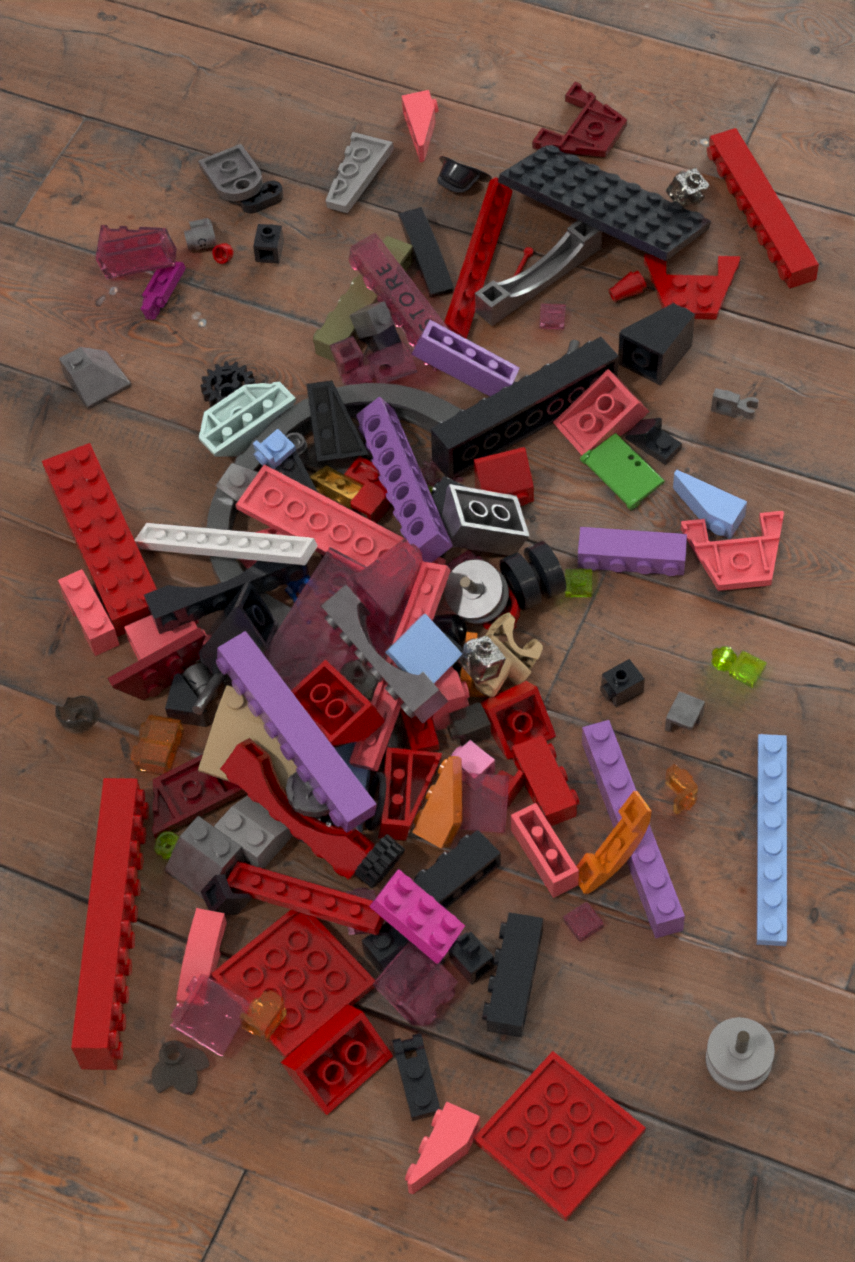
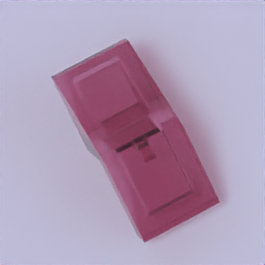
[330,336,373,386]

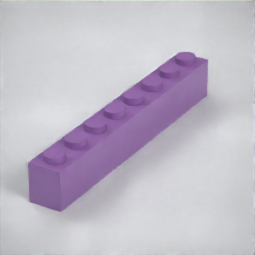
[216,631,376,833]
[582,720,685,939]

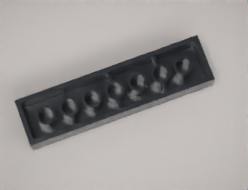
[431,336,619,479]

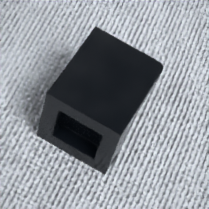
[200,875,252,915]

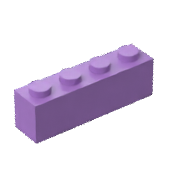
[411,320,519,396]
[578,527,687,576]

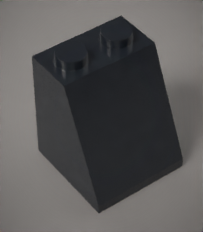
[618,303,695,386]
[198,581,279,675]

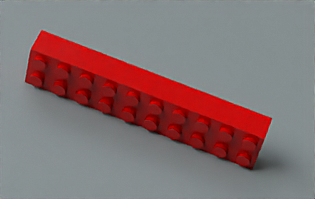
[71,778,149,1070]

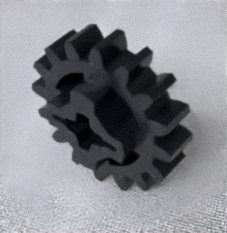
[200,361,256,407]

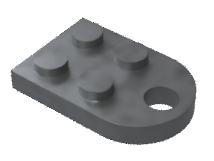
[198,144,263,201]

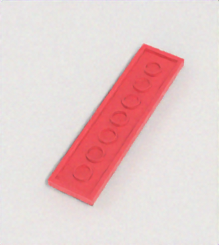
[236,465,446,600]

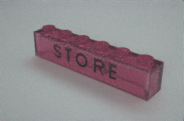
[349,233,449,371]

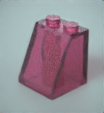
[353,538,422,637]

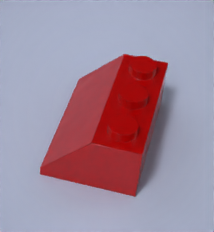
[291,659,385,746]
[280,1004,393,1115]

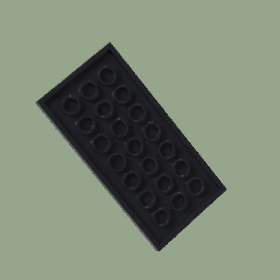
[498,145,711,261]

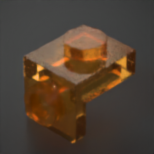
[665,763,698,814]

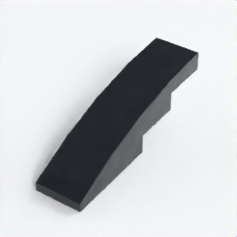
[398,207,454,297]

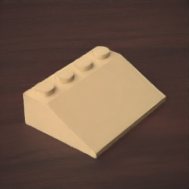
[198,685,297,791]

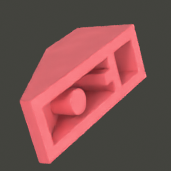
[402,90,438,162]

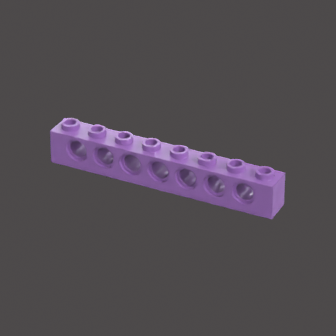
[356,397,453,563]

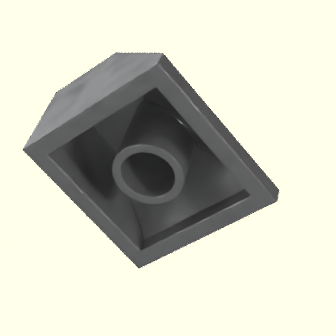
[59,347,132,409]

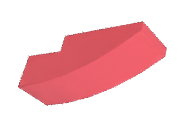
[176,908,227,1007]

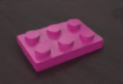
[369,869,465,964]

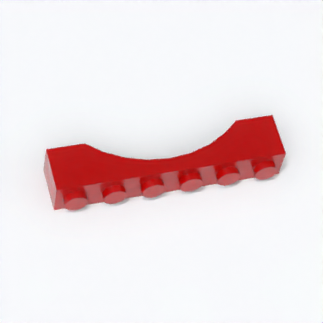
[220,738,375,880]

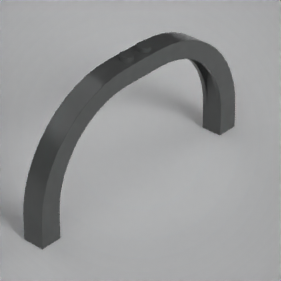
[207,383,462,639]

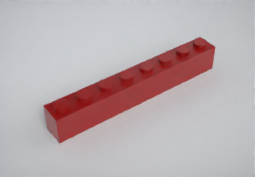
[707,128,819,289]

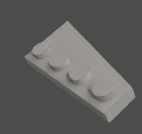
[326,132,394,213]

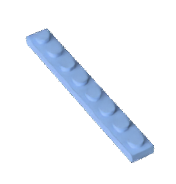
[757,734,787,946]

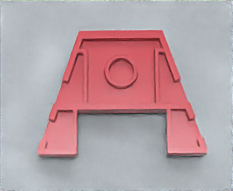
[681,511,784,591]

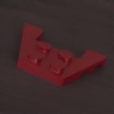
[532,81,627,157]

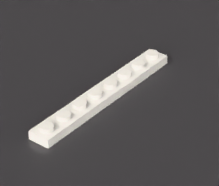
[135,523,318,565]

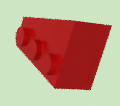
[378,747,442,841]

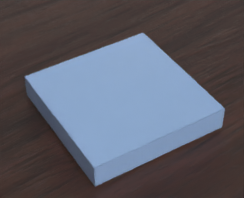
[385,614,462,683]

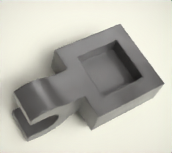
[711,388,759,419]

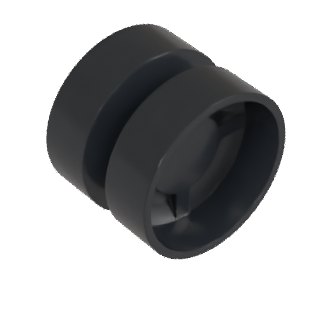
[499,541,566,611]

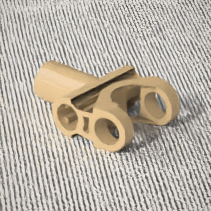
[475,613,543,697]

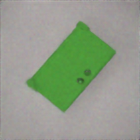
[580,433,665,511]

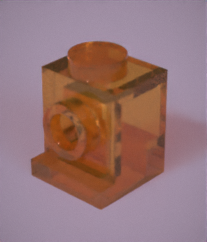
[239,991,287,1043]

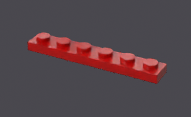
[227,861,385,935]

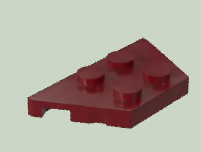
[107,627,206,701]
[152,754,247,839]

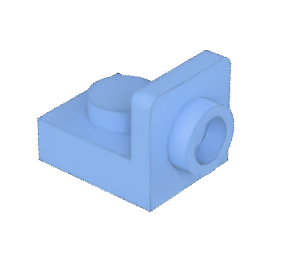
[253,429,296,469]

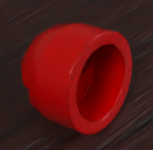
[212,243,234,264]

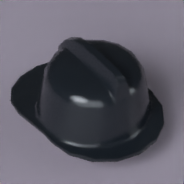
[437,156,492,193]

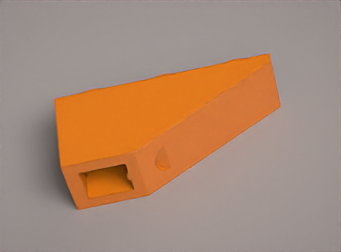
[412,756,462,849]

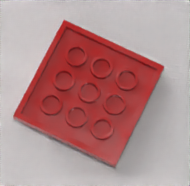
[211,910,377,1059]
[473,1051,646,1221]

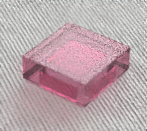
[539,303,566,329]
[563,901,604,942]

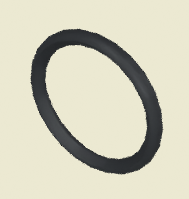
[365,772,386,831]

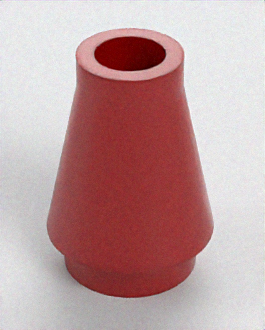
[608,271,647,302]

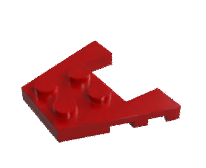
[644,254,740,320]

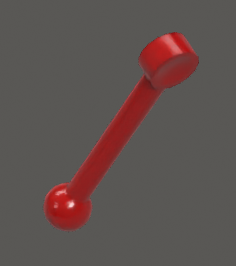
[509,247,533,279]

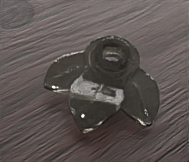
[151,1040,210,1095]

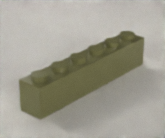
[313,236,414,365]

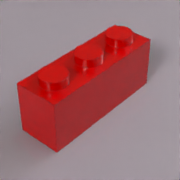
[512,735,580,826]

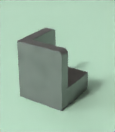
[665,691,705,732]

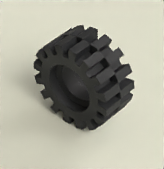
[354,834,405,889]

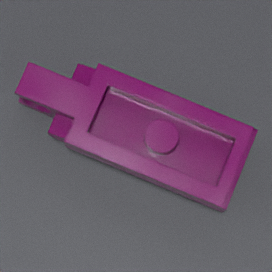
[140,261,186,320]

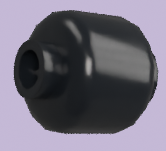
[433,614,468,646]

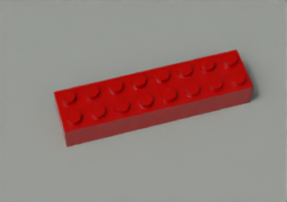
[42,443,157,637]

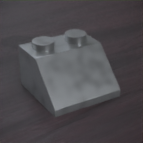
[165,816,245,900]

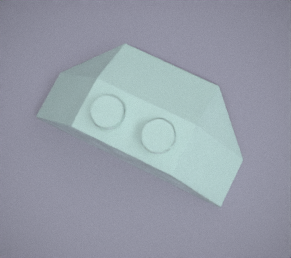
[199,382,296,457]

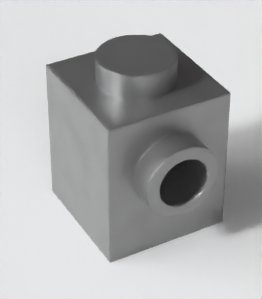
[349,301,395,338]

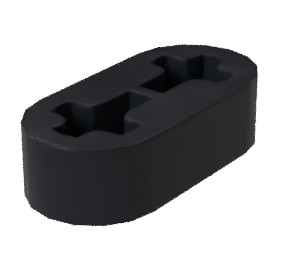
[240,181,283,214]

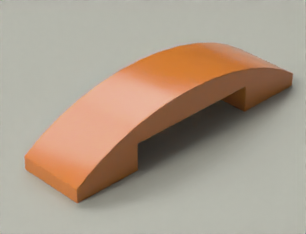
[576,791,652,894]

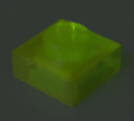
[565,569,592,597]
[729,650,767,688]

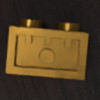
[310,466,363,510]

